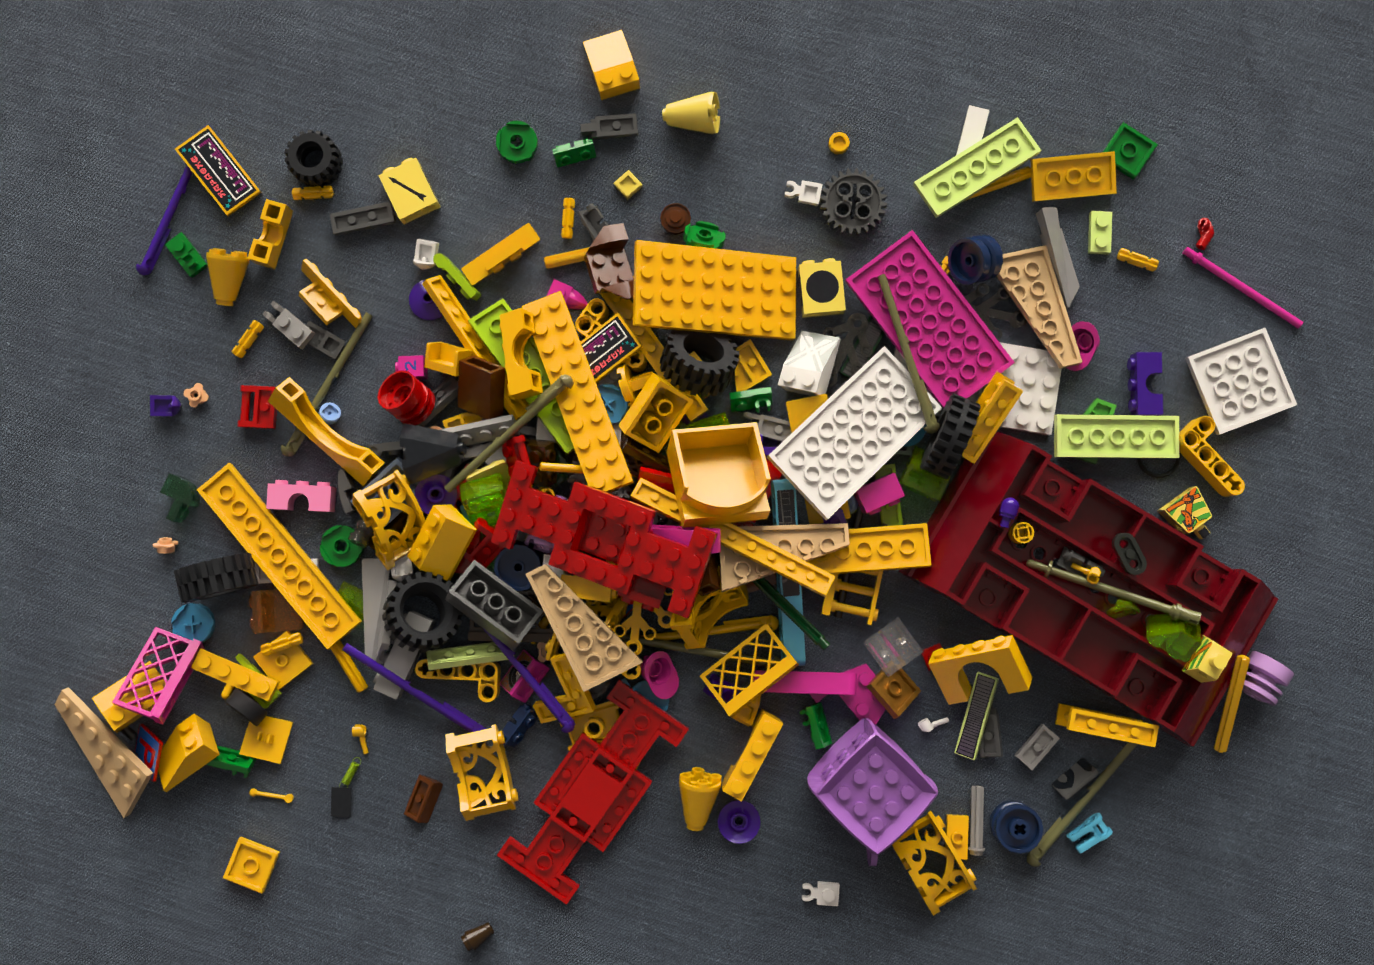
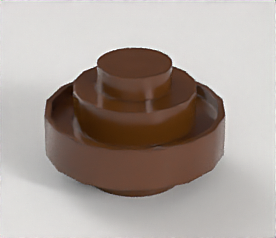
[660,203,691,235]

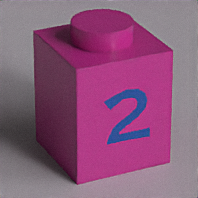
[395,355,428,380]

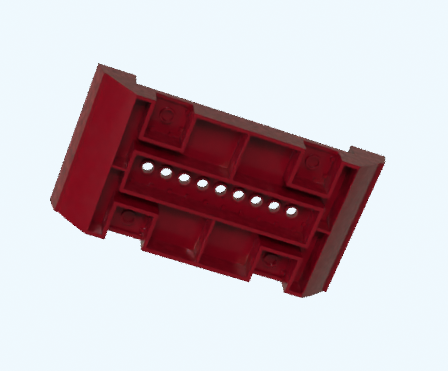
[898,431,1278,747]

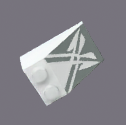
[778,331,841,396]

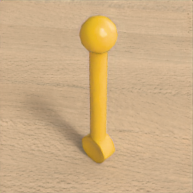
[249,788,294,803]

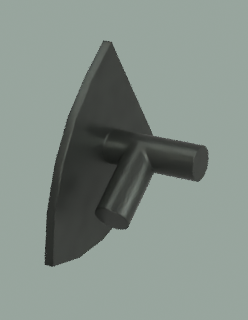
[102,719,138,756]

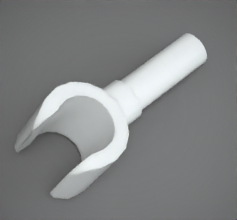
[918,717,949,732]

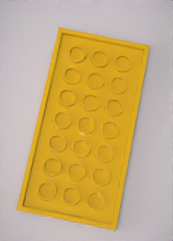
[633,240,796,340]

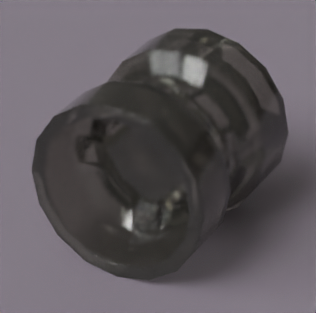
[348,520,374,549]

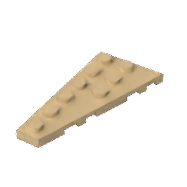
[997,245,1082,369]
[719,523,850,593]
[526,564,643,692]
[55,687,153,818]

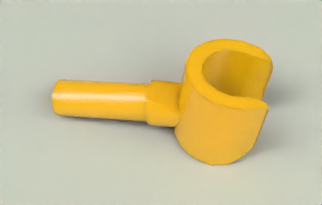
[1071,563,1101,584]
[352,724,369,754]

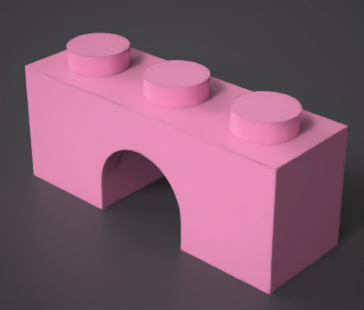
[266,480,336,512]

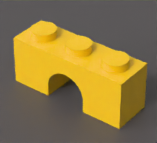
[248,199,293,269]

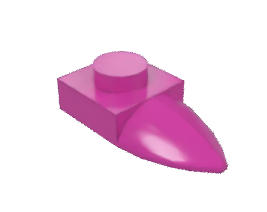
[547,279,588,310]

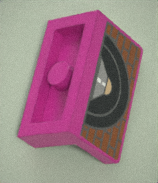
[500,650,550,703]

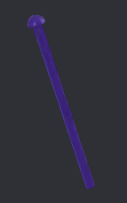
[136,126,213,276]
[484,629,575,733]
[342,643,486,733]

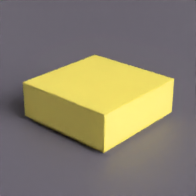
[613,170,643,200]

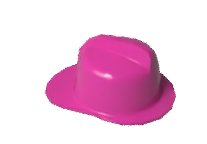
[1066,321,1100,371]
[641,651,679,699]

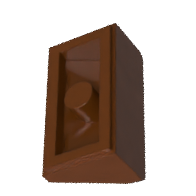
[404,774,443,823]

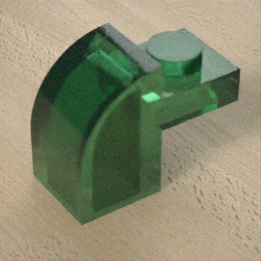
[160,473,200,523]

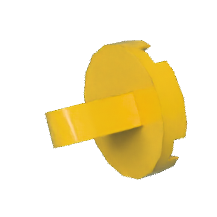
[616,365,653,407]

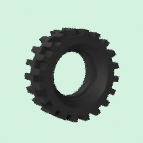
[920,393,981,479]

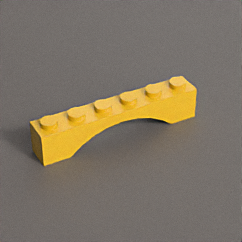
[268,377,385,487]

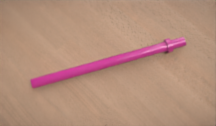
[1182,247,1303,329]

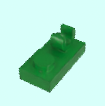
[165,232,208,278]
[729,387,772,413]
[800,702,832,749]
[206,746,256,778]

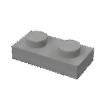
[1014,723,1060,770]

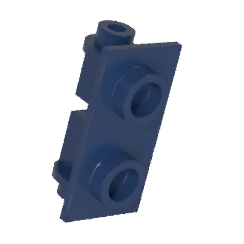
[502,703,537,747]

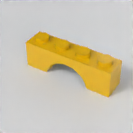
[500,308,543,400]

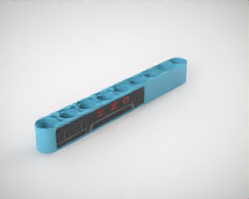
[771,479,806,666]

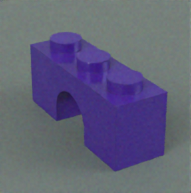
[1127,352,1163,416]

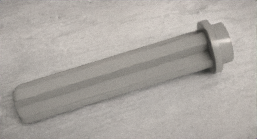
[968,785,985,856]

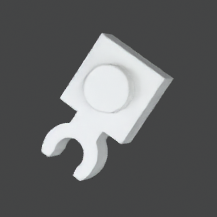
[784,180,822,206]
[802,881,840,906]

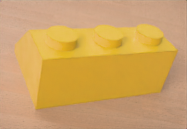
[618,373,694,453]
[407,504,477,581]
[92,661,166,733]

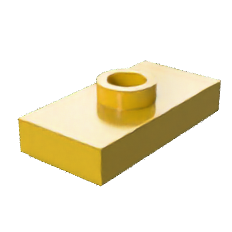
[945,814,969,860]

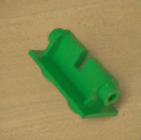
[552,138,597,168]

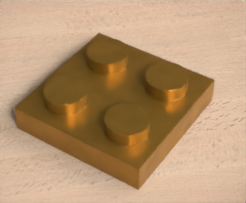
[866,659,921,719]

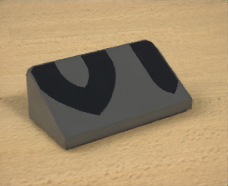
[1052,758,1099,800]

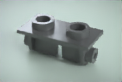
[577,203,608,241]
[1057,547,1106,578]

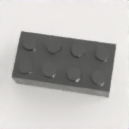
[445,560,543,651]

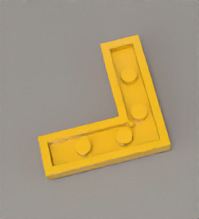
[533,653,597,724]

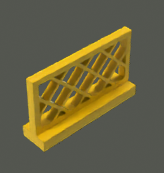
[700,623,799,717]

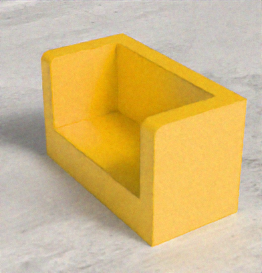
[424,342,472,376]

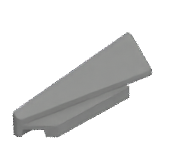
[1036,207,1080,310]
[362,558,397,664]

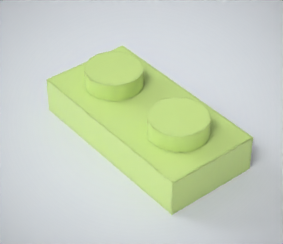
[1088,211,1112,255]

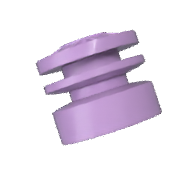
[1242,651,1294,706]

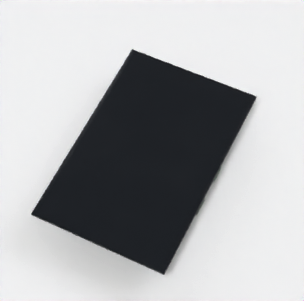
[331,787,352,817]

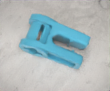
[1067,813,1113,854]

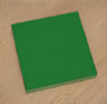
[1103,122,1158,180]

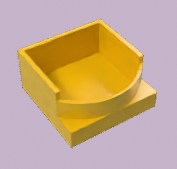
[666,422,771,528]

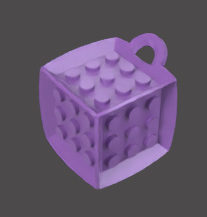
[807,718,938,866]

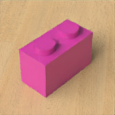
[854,473,905,515]

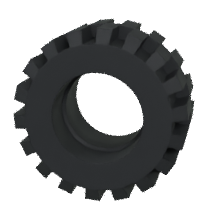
[284,130,343,187]

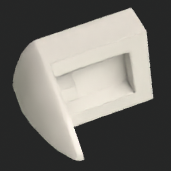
[413,239,439,270]
[391,554,413,582]

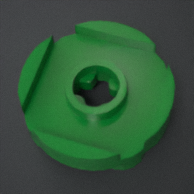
[496,121,538,163]
[683,221,726,249]
[320,525,364,567]

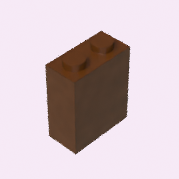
[458,355,505,420]

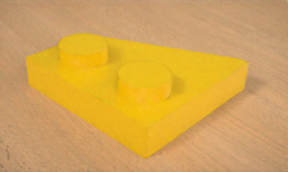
[734,339,772,392]

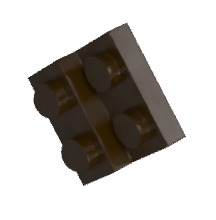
[524,438,557,488]

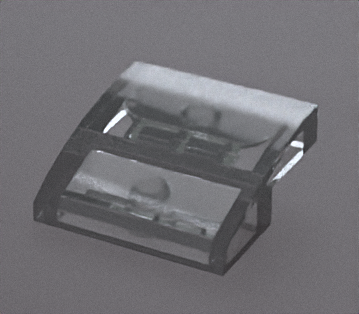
[863,617,923,677]

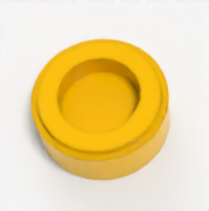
[828,132,850,154]

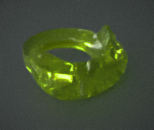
[1106,599,1141,619]

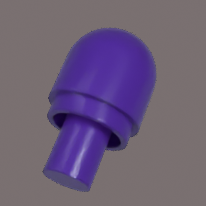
[999,497,1019,528]

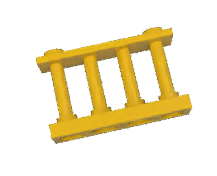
[962,371,1023,464]
[821,570,883,625]
[1055,703,1159,747]

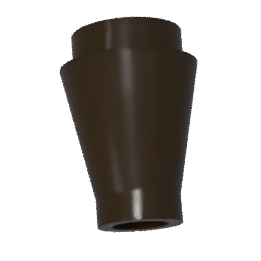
[461,922,494,952]

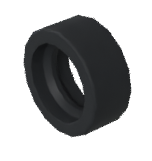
[225,689,268,726]

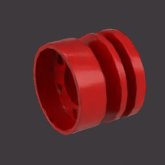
[377,370,436,425]

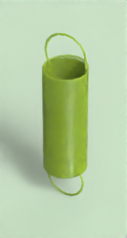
[339,757,361,788]

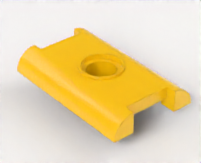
[560,701,620,751]

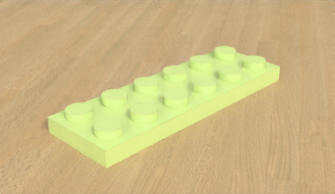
[913,117,1041,218]
[1054,414,1179,458]

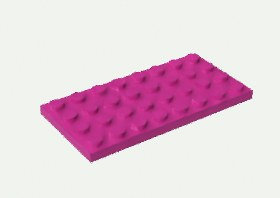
[845,230,1015,409]

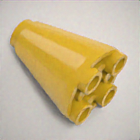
[206,248,250,306]
[679,767,722,831]

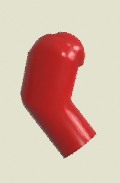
[1195,218,1214,250]

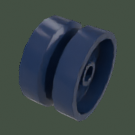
[948,235,1003,284]
[494,542,543,591]
[989,800,1043,853]

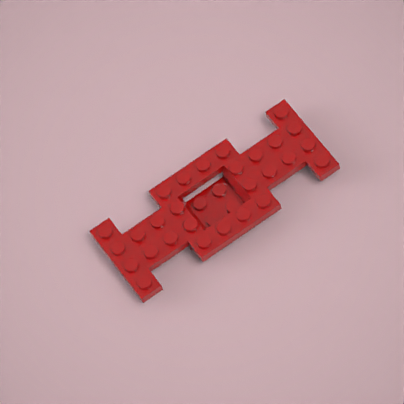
[491,460,718,619]
[497,679,689,905]

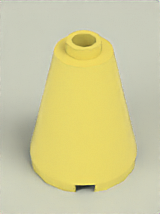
[662,92,720,134]

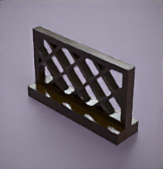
[468,590,554,642]

